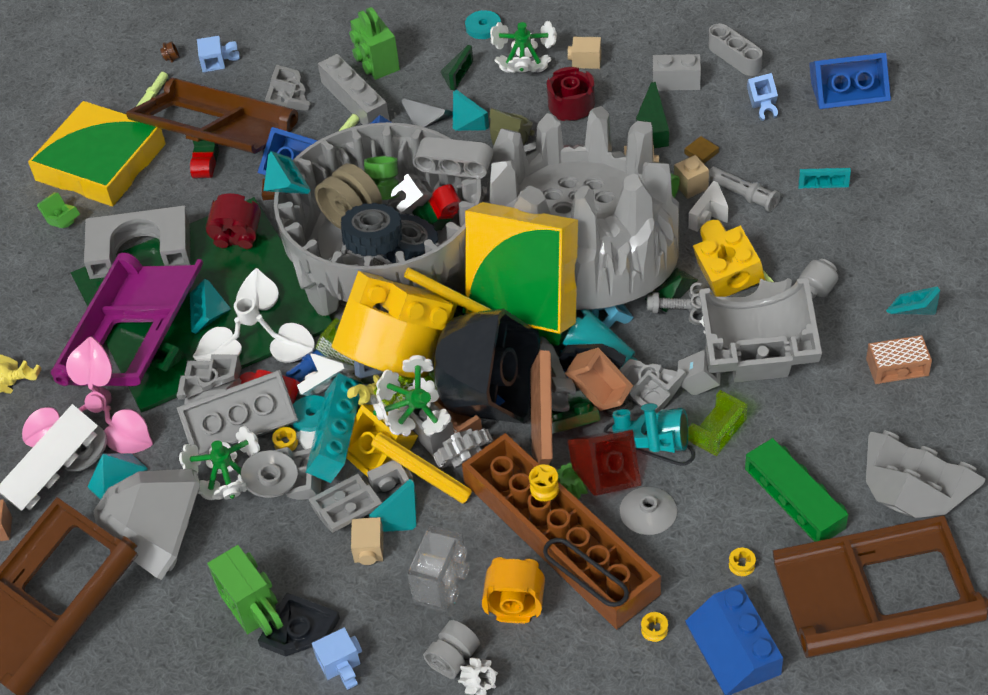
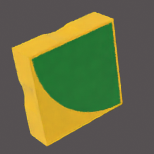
[28,101,166,207]
[465,202,578,334]

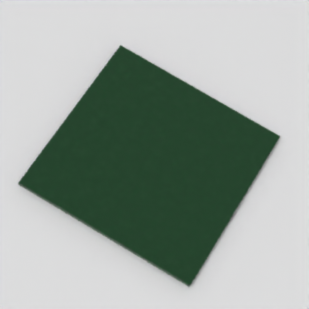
[70,197,335,413]

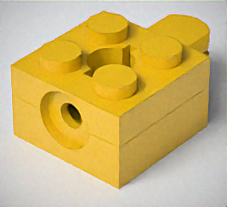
[693,220,765,297]

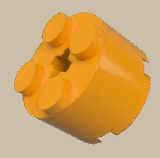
[482,557,545,624]

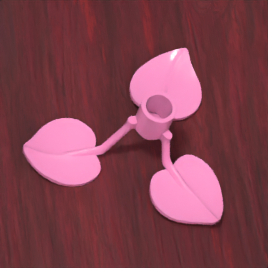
[22,336,153,454]

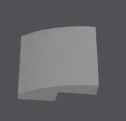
[309,474,382,533]

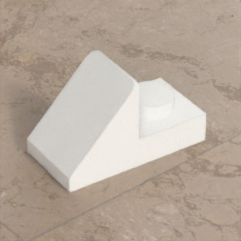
[688,181,728,232]
[297,353,355,396]

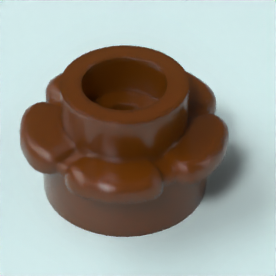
[160,41,180,63]

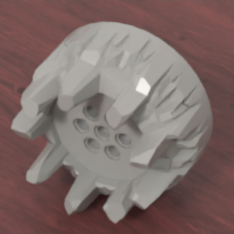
[483,106,679,310]
[274,122,482,316]

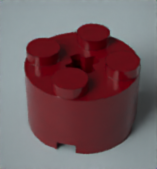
[547,67,595,121]
[206,193,261,249]

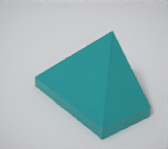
[453,90,489,131]
[264,151,311,194]
[798,168,851,189]
[190,279,231,334]
[886,286,940,315]
[88,453,148,500]
[369,479,417,532]

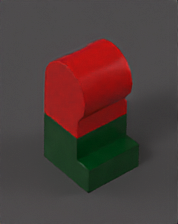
[190,139,219,178]
[412,184,461,231]

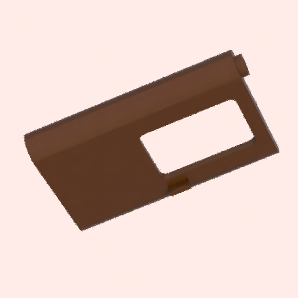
[126,77,298,154]
[0,497,139,695]
[773,516,988,658]

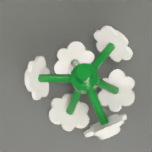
[490,21,557,73]
[373,355,451,436]
[179,426,260,500]

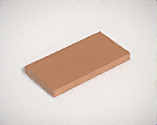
[531,350,553,465]

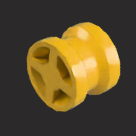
[529,464,559,501]

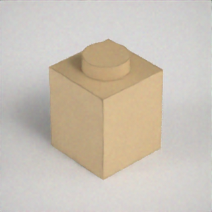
[568,37,601,69]
[674,155,709,199]
[351,517,384,565]

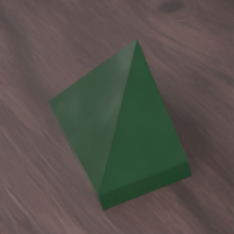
[441,45,474,91]
[645,268,698,312]
[150,341,186,372]

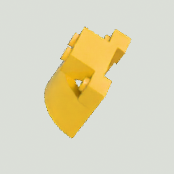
[332,270,458,378]

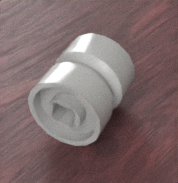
[423,620,480,679]

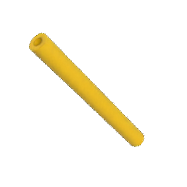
[404,267,492,313]

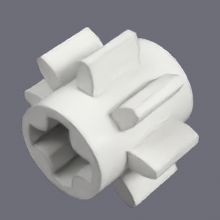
[458,658,498,695]

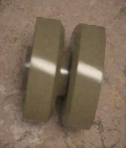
[314,163,383,229]

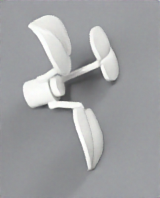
[193,268,315,363]

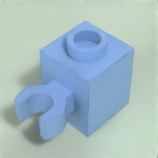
[197,36,240,72]
[747,73,778,121]
[312,627,362,690]

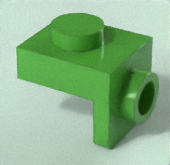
[37,192,80,228]

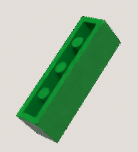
[745,438,848,542]

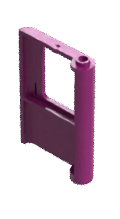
[51,253,203,386]

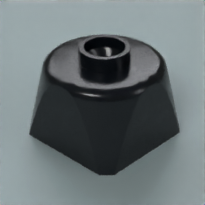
[434,309,541,424]

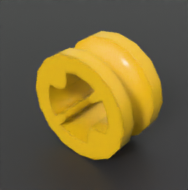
[272,427,298,451]
[729,547,756,577]
[641,612,668,642]

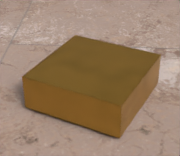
[684,136,719,164]

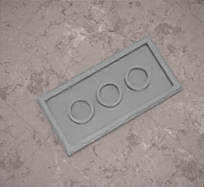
[177,370,299,455]

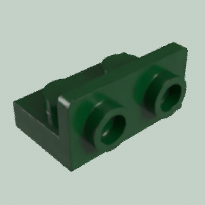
[552,389,600,434]

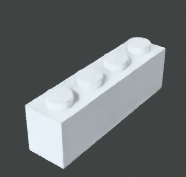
[0,404,98,511]

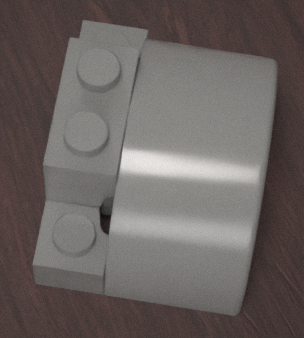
[699,278,822,383]

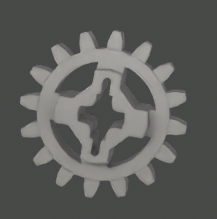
[433,428,493,469]

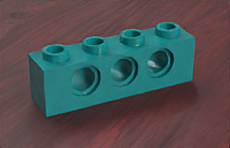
[306,373,363,483]

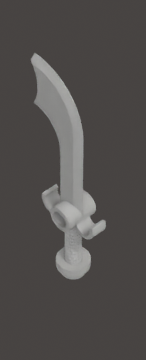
[646,278,792,325]

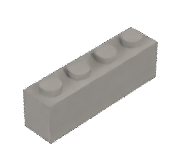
[318,54,390,125]

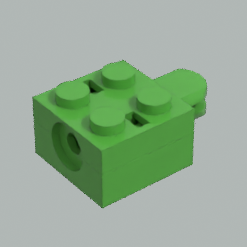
[349,7,400,80]
[207,545,283,636]

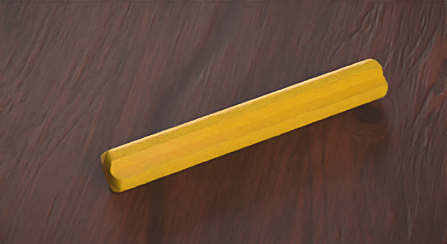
[371,432,472,504]

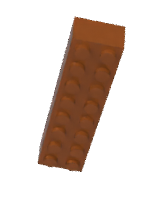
[462,433,661,630]

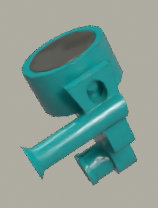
[612,403,688,453]

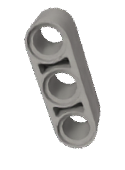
[708,23,763,76]
[413,137,494,178]

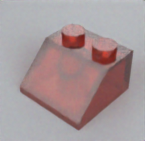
[568,429,641,496]

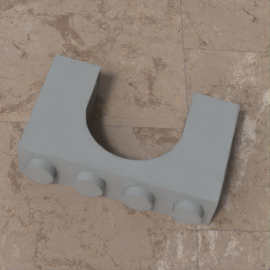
[84,205,190,279]

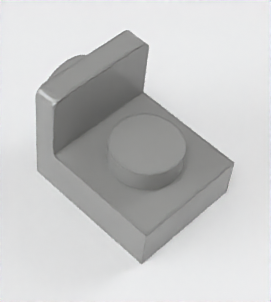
[367,460,414,493]

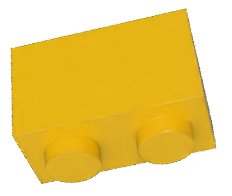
[346,404,418,477]

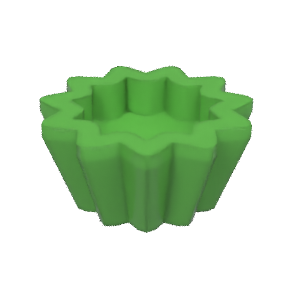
[557,463,591,499]

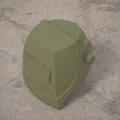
[489,108,535,146]

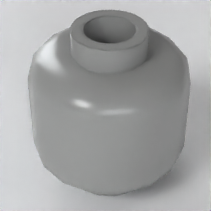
[799,258,838,298]

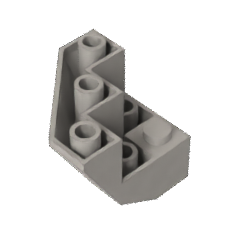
[866,430,985,518]
[93,469,200,580]

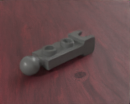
[539,336,576,412]

